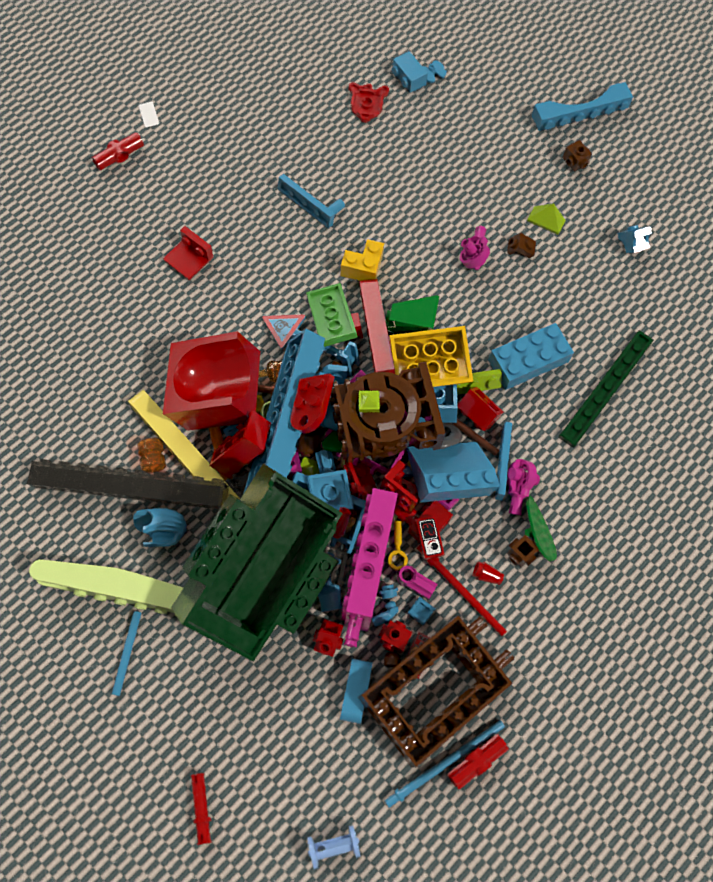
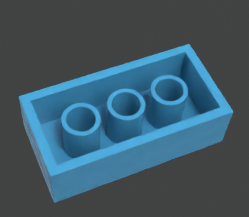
[488,323,574,390]

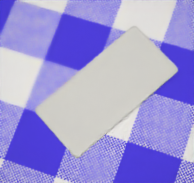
[139,102,159,127]

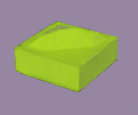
[359,391,380,412]
[301,457,319,476]

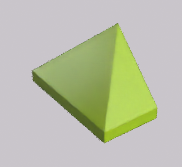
[527,203,566,235]

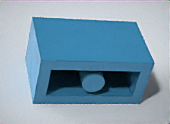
[392,51,428,93]

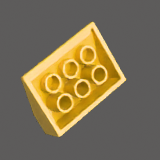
[389,326,473,387]

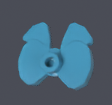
[422,61,447,83]

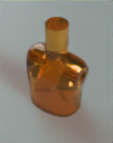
[259,360,283,382]

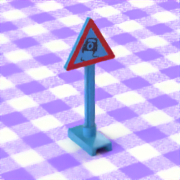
[262,314,360,377]

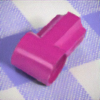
[397,566,438,600]

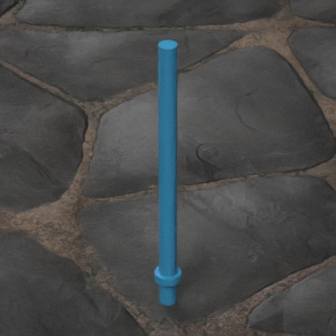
[384,720,505,808]

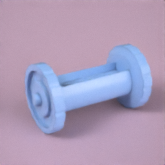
[307,825,360,869]

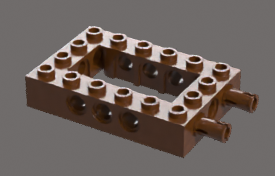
[358,615,515,768]

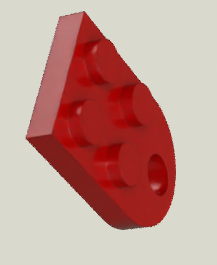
[290,373,335,433]

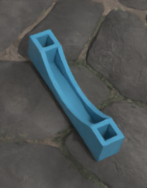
[531,82,633,131]

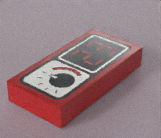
[415,516,445,560]

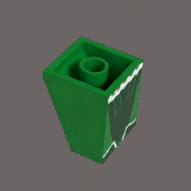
[385,295,440,337]

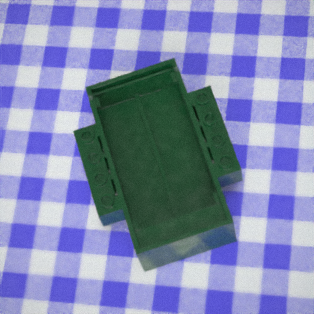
[171,463,343,662]

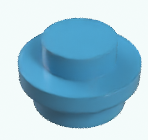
[378,584,399,599]

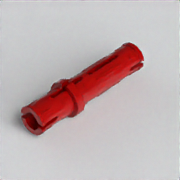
[190,773,212,845]

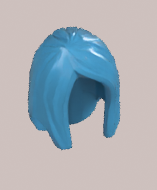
[133,508,187,548]

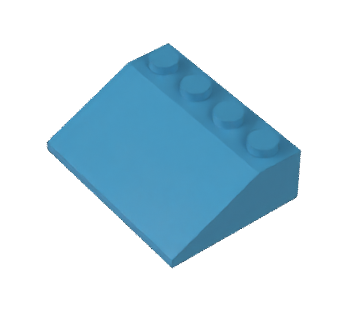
[406,442,500,502]

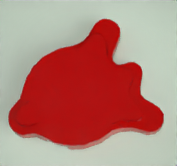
[348,82,390,123]

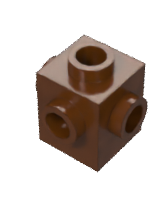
[562,140,592,172]
[507,535,539,568]

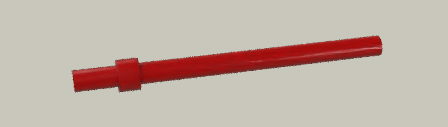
[416,544,507,637]

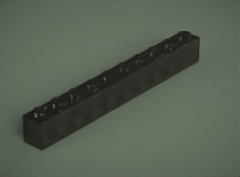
[27,459,229,509]

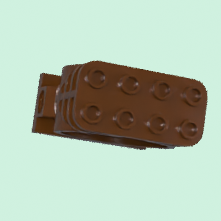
[329,362,445,463]

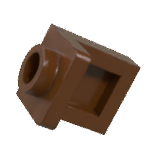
[507,232,536,258]

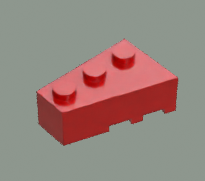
[209,410,271,478]

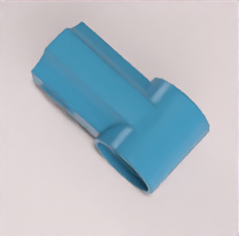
[315,450,337,474]

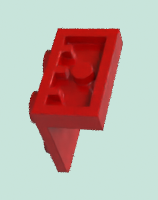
[163,226,214,280]
[343,459,377,501]
[380,460,418,514]

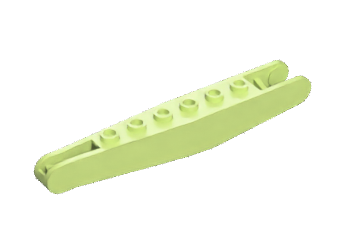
[29,560,183,617]

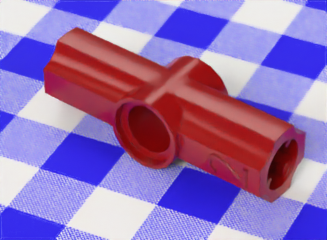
[92,132,144,170]
[447,734,509,790]

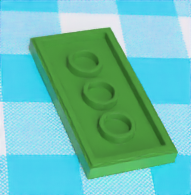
[306,283,358,347]

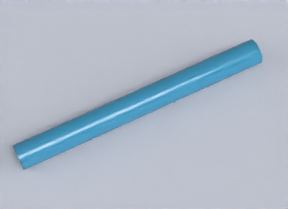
[111,611,142,696]

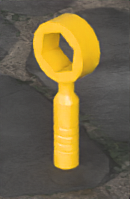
[388,521,408,571]

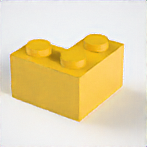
[340,239,384,281]

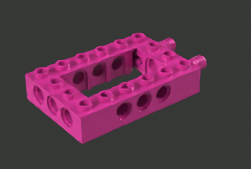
[341,488,398,648]

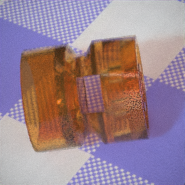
[137,438,166,473]

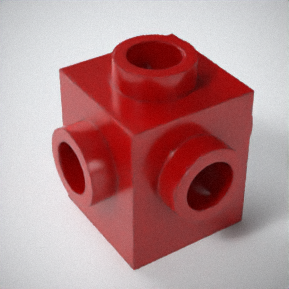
[313,619,344,657]
[379,620,413,654]

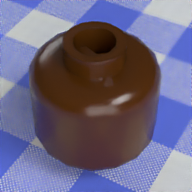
[296,430,321,456]

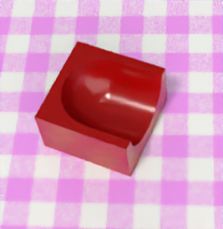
[163,331,261,431]

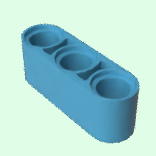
[340,658,372,724]

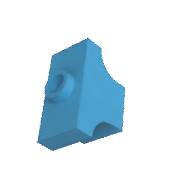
[617,225,652,253]

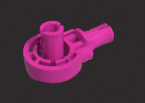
[459,226,490,270]
[507,459,540,516]

